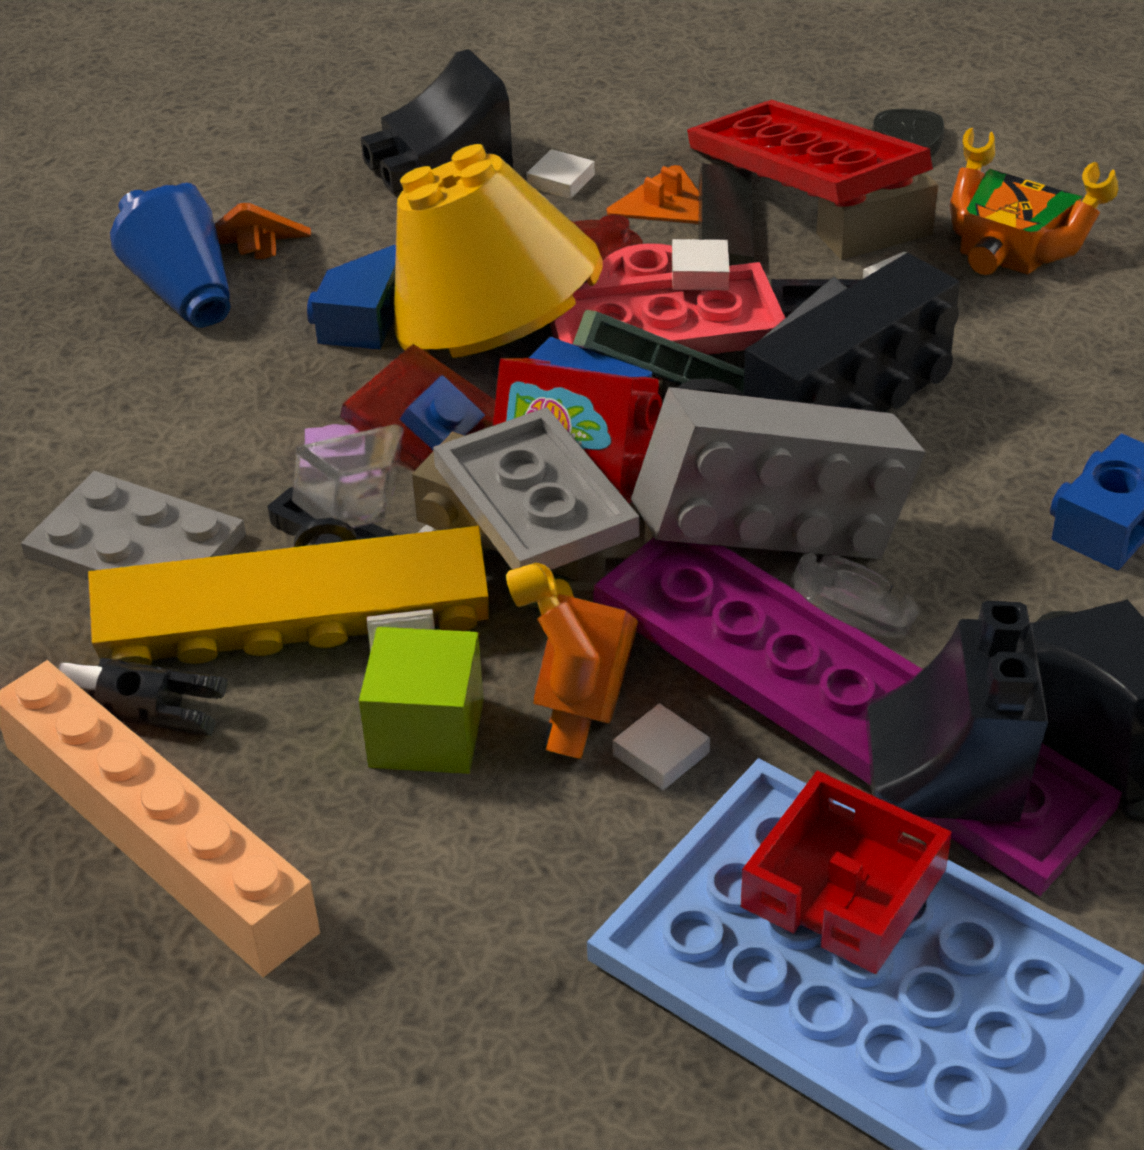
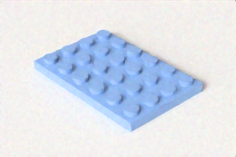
[587,758,1144,1150]

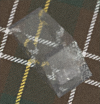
[292,424,403,528]

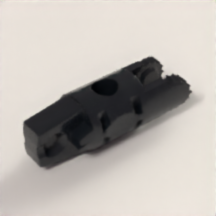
[59,658,228,736]

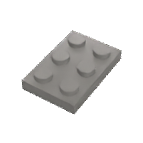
[433,407,639,570]
[21,471,246,580]

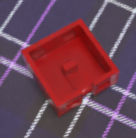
[740,770,952,974]

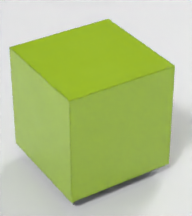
[359,627,484,774]

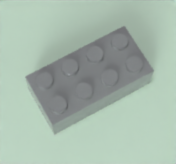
[631,387,926,559]

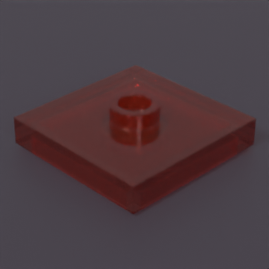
[340,343,495,470]

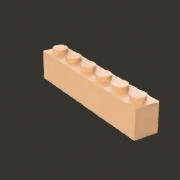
[0,660,320,977]

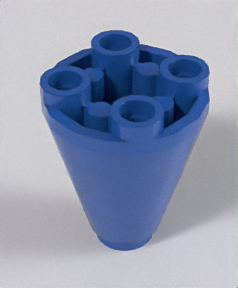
[110,183,231,328]

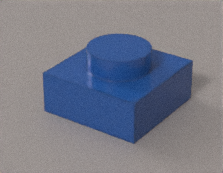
[400,375,485,450]

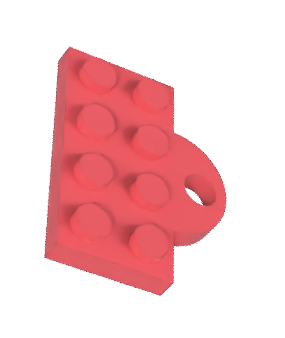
[549,244,785,355]

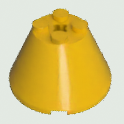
[394,144,603,358]

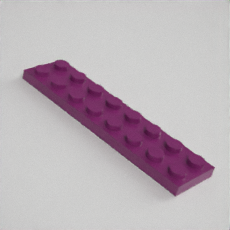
[593,537,1122,897]

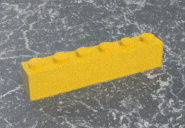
[88,526,489,665]

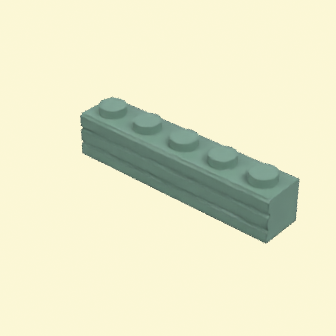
[573,310,744,393]

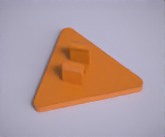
[606,165,699,224]
[215,203,311,259]

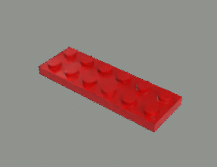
[687,99,933,207]

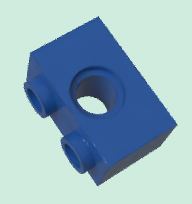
[1050,433,1144,571]

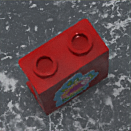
[493,358,662,503]

